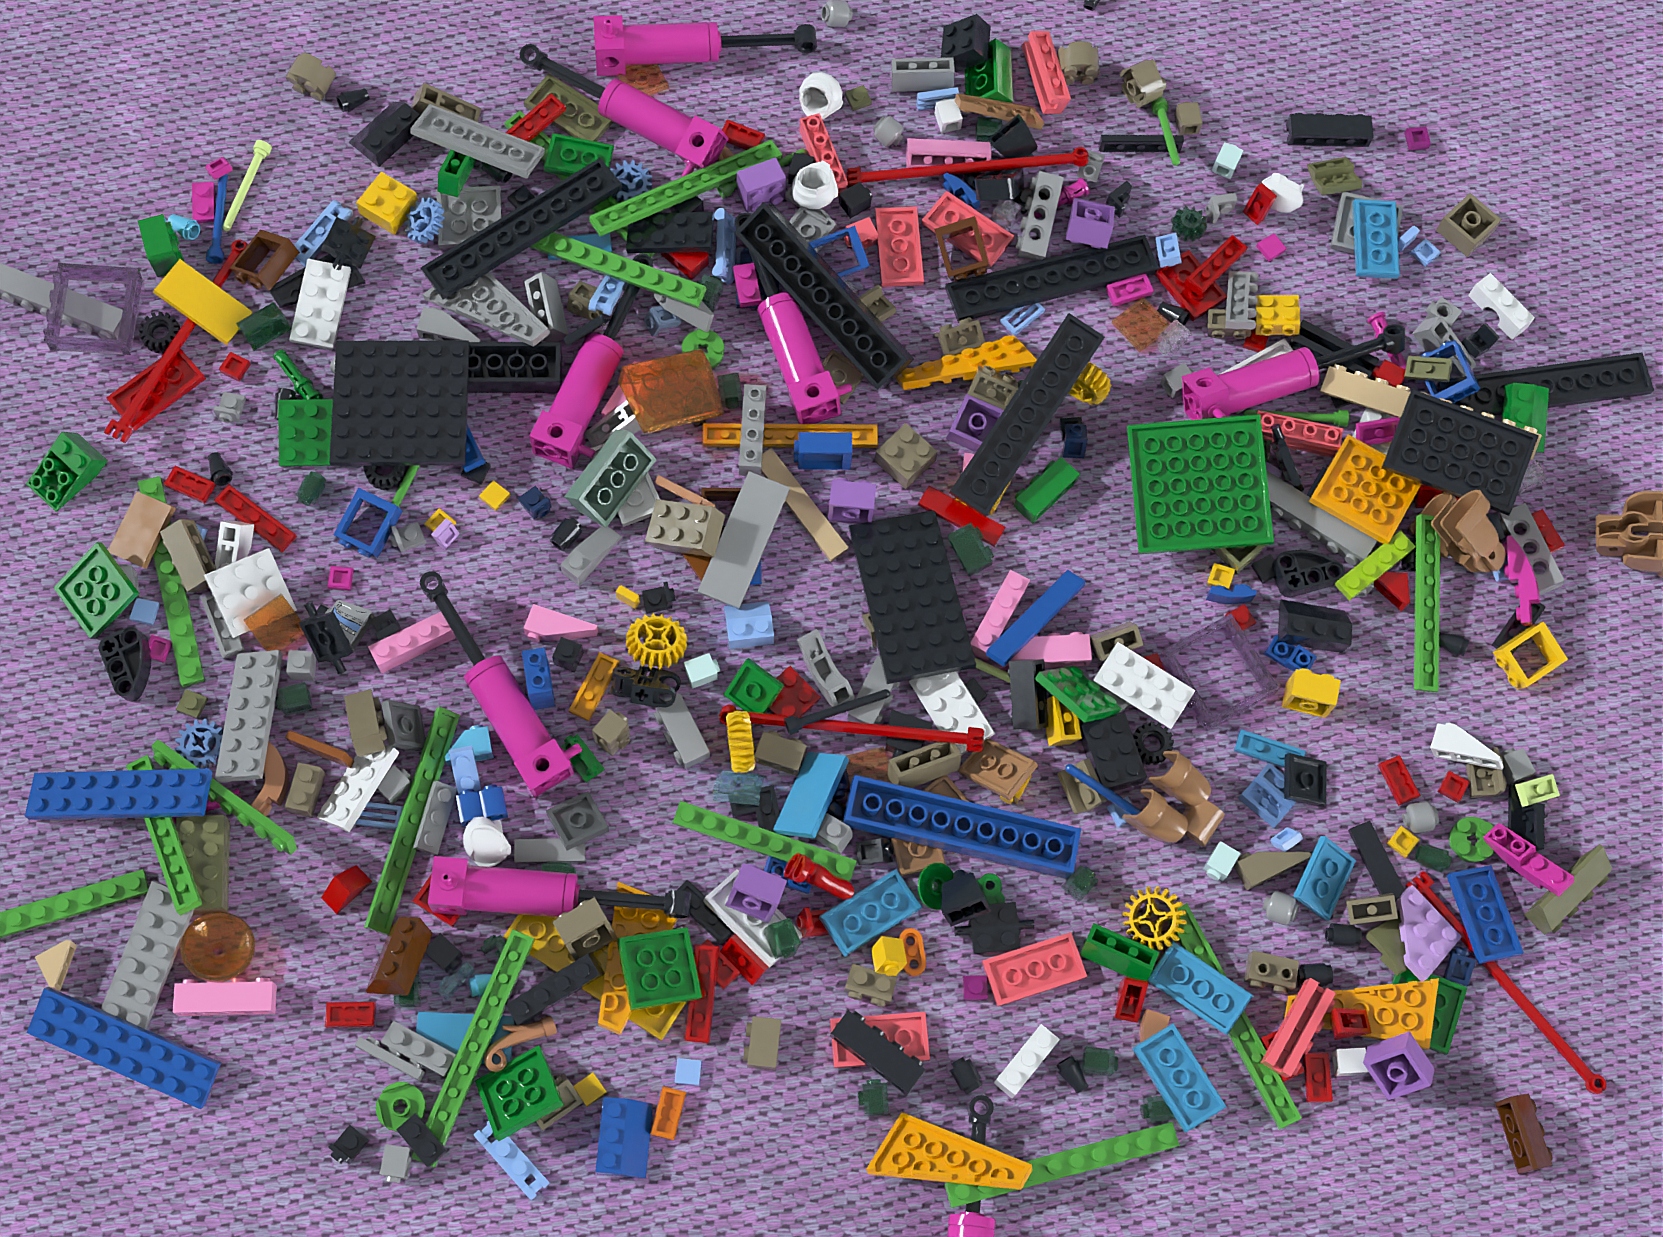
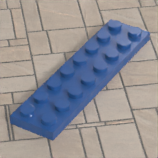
[25,768,213,820]
[27,987,222,1109]

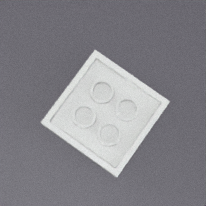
[204,548,297,638]

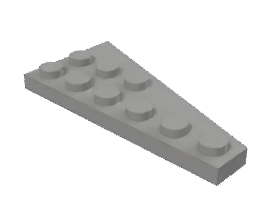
[423,272,551,347]

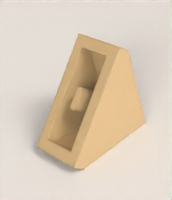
[35,940,77,991]

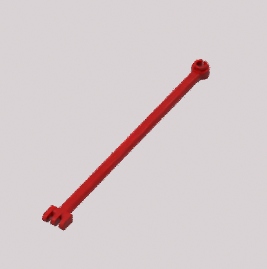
[847,147,1089,188]
[104,239,248,443]
[719,705,984,752]
[1405,871,1607,1094]

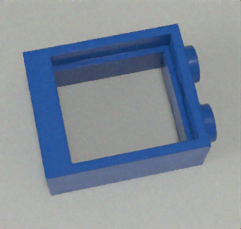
[808,225,870,278]
[1421,340,1481,404]
[794,432,852,470]
[333,487,403,558]
[522,647,556,710]

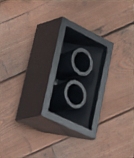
[349,102,420,167]
[1277,599,1352,653]

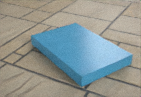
[1293,836,1356,921]

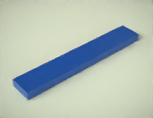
[986,570,1086,667]

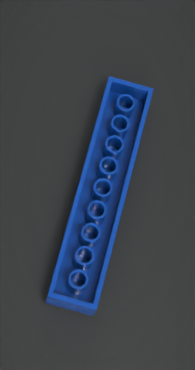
[843,775,1081,879]

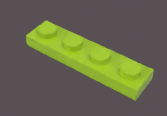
[1334,531,1416,601]

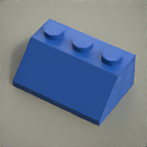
[595,1097,653,1178]

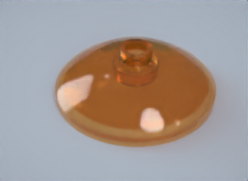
[180,912,255,982]

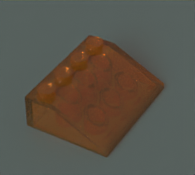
[618,349,724,433]

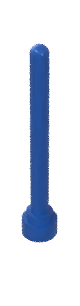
[206,174,228,264]
[1065,764,1142,815]

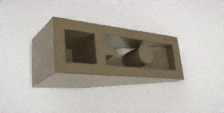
[411,83,481,122]
[1233,852,1311,891]

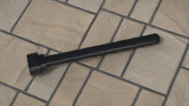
[784,689,890,735]

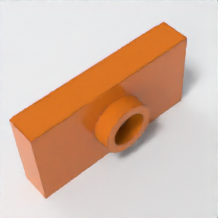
[650,1086,686,1141]

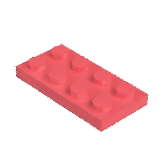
[921,191,1014,267]
[875,206,924,287]
[982,932,1087,1007]
[830,1012,930,1068]

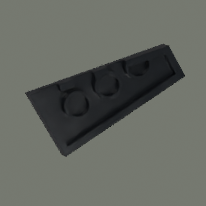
[269,254,366,308]

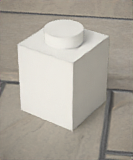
[934,98,963,134]
[1332,1048,1369,1076]

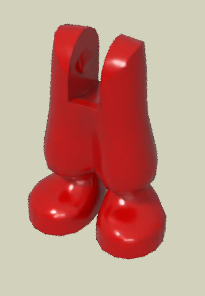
[784,853,854,899]

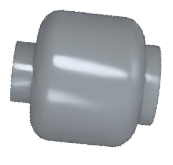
[821,0,853,27]
[873,116,904,147]
[1402,801,1439,833]
[1262,891,1299,925]

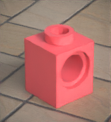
[844,217,878,249]

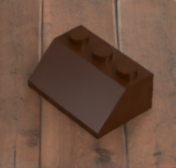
[365,917,433,995]
[1495,1093,1553,1174]

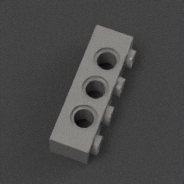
[1015,171,1064,261]
[739,384,766,476]
[1500,503,1565,595]

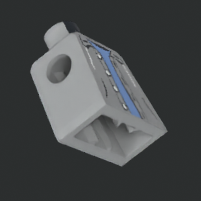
[317,600,375,651]

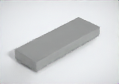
[201,594,245,659]
[514,838,585,864]

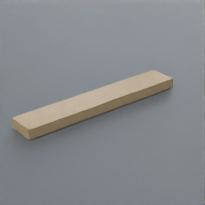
[761,448,849,562]

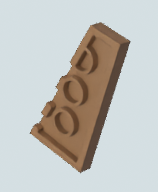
[955,93,1044,130]

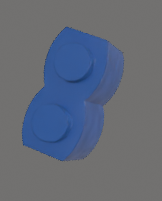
[456,785,508,827]

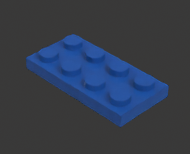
[1447,865,1524,964]

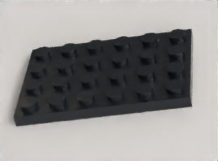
[1381,389,1539,516]

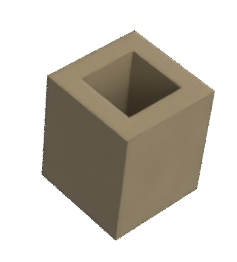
[1174,102,1202,135]

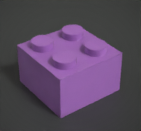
[737,157,786,213]
[1066,198,1115,248]
[946,394,1004,452]
[828,478,876,524]
[725,863,787,923]
[1363,1031,1435,1100]

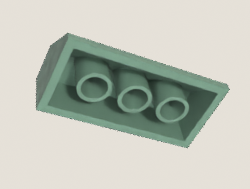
[564,429,657,527]

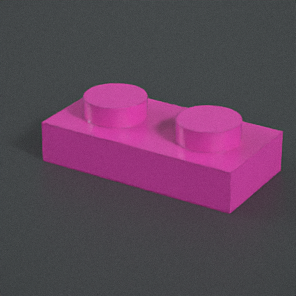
[192,181,215,223]
[733,263,761,307]
[1106,274,1154,307]
[1356,417,1400,445]

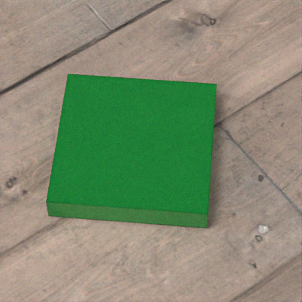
[724,658,784,713]

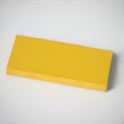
[153,259,253,346]

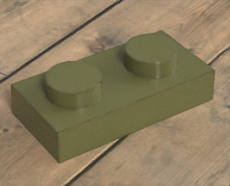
[1404,356,1453,382]

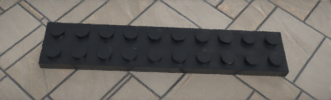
[420,158,623,300]
[945,235,1159,323]
[949,313,1105,518]
[1436,352,1654,415]

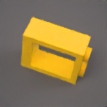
[1492,622,1568,690]

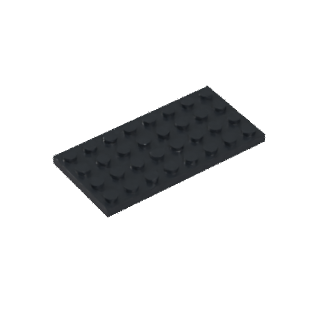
[849,510,976,684]

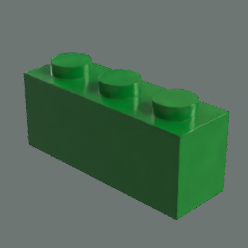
[437,149,477,198]
[1014,457,1080,524]
[1080,923,1159,981]

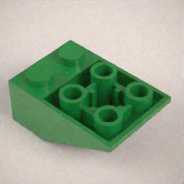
[26,432,108,512]

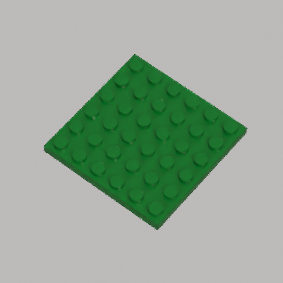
[1127,414,1274,555]

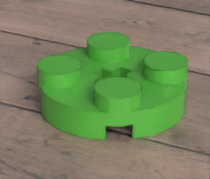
[682,329,725,370]
[1449,817,1494,863]
[376,1082,426,1132]

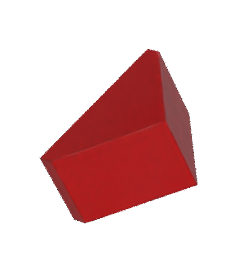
[1373,572,1410,612]
[321,865,372,914]
[1114,977,1148,1023]
[1329,1008,1372,1040]

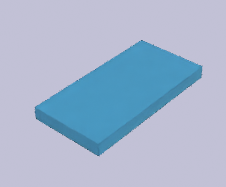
[1353,199,1400,279]
[773,752,849,838]
[819,869,922,957]
[1147,941,1253,1035]
[416,1012,515,1065]
[1132,1023,1227,1133]

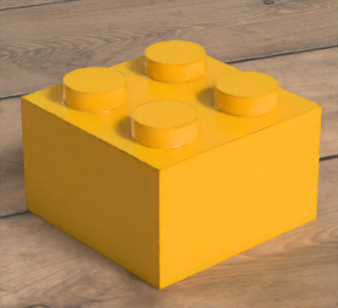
[356,171,418,235]
[1282,669,1341,718]

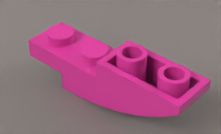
[1503,536,1540,626]
[1483,823,1575,897]

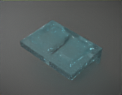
[713,771,764,805]

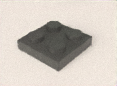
[381,700,426,751]
[546,791,609,851]

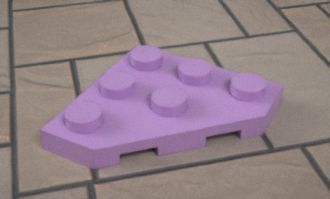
[1396,885,1462,981]

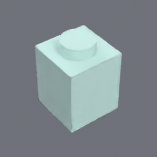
[1211,142,1243,179]
[684,653,720,689]
[1203,841,1240,881]

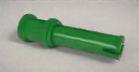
[273,349,323,400]

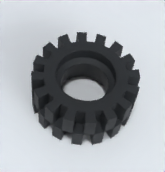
[139,312,180,354]
[363,466,406,490]
[1133,721,1174,765]

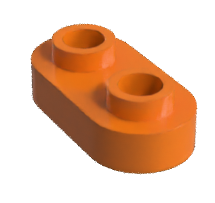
[899,928,926,977]

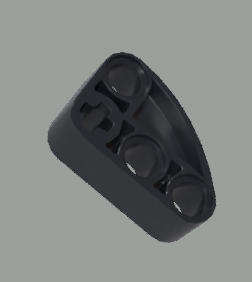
[975,168,1024,201]
[1272,550,1345,598]
[98,627,151,702]

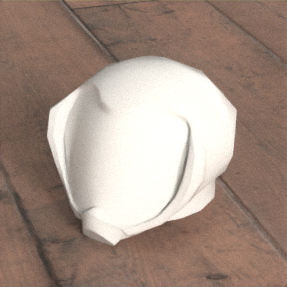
[799,72,843,120]
[791,160,838,209]
[1261,173,1304,213]
[463,817,511,867]

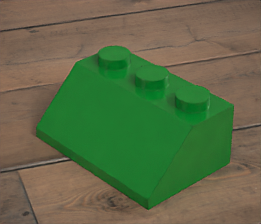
[965,38,1013,103]
[1502,383,1549,453]

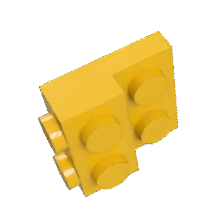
[1255,295,1300,336]

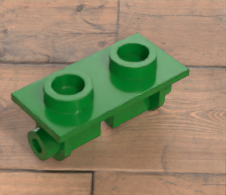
[560,734,605,783]

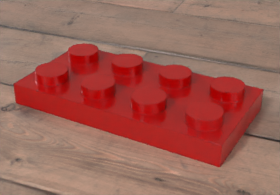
[106,349,206,431]

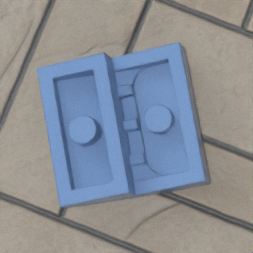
[1238,763,1296,828]

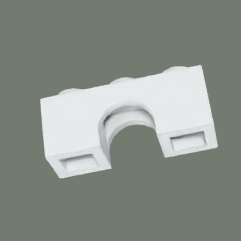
[1468,273,1535,340]
[994,1024,1060,1098]

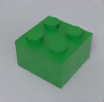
[138,214,185,277]

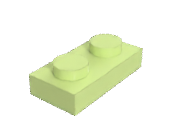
[1515,774,1560,807]

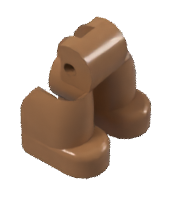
[1409,490,1506,572]
[1596,491,1663,577]
[1121,751,1225,847]

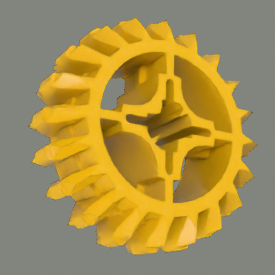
[1068,362,1112,405]
[626,612,687,670]
[726,711,755,773]
[1123,886,1187,950]

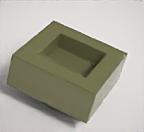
[845,85,872,111]
[176,689,208,719]

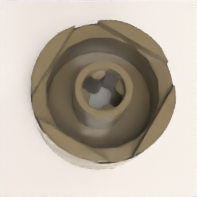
[1057,41,1100,85]
[286,53,336,101]
[1120,59,1167,108]

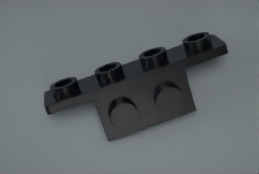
[1507,783,1546,875]

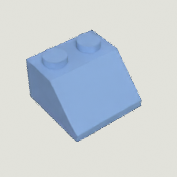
[724,601,774,649]

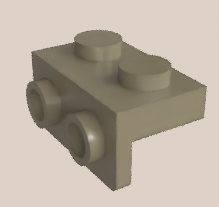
[858,285,897,322]
[1208,309,1251,339]
[1465,747,1506,798]

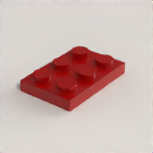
[1154,250,1227,321]

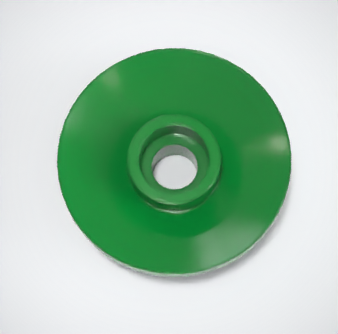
[918,863,953,910]

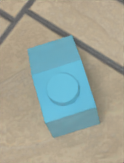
[445,725,494,767]

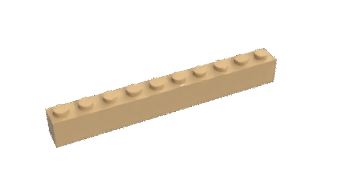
[1320,364,1542,461]

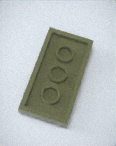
[524,73,613,142]

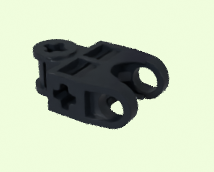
[610,665,681,708]

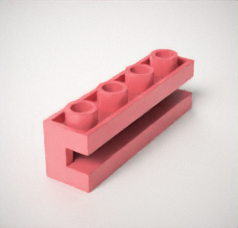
[1022,31,1071,114]
[799,113,848,197]
[1256,410,1343,458]
[1260,978,1336,1078]

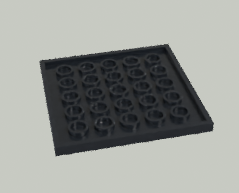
[329,340,470,466]

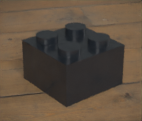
[941,14,991,72]

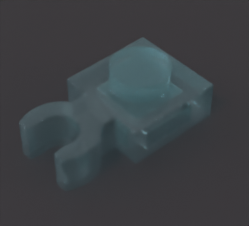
[437,962,475,1001]

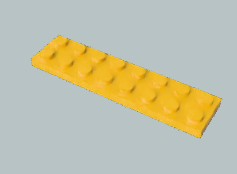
[503,914,688,1042]

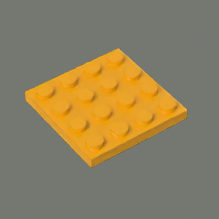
[1309,434,1422,544]

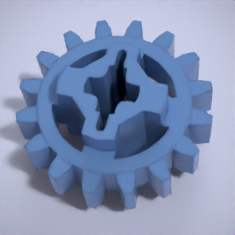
[610,160,652,202]
[404,198,445,244]
[175,719,223,769]

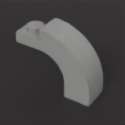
[796,629,855,707]

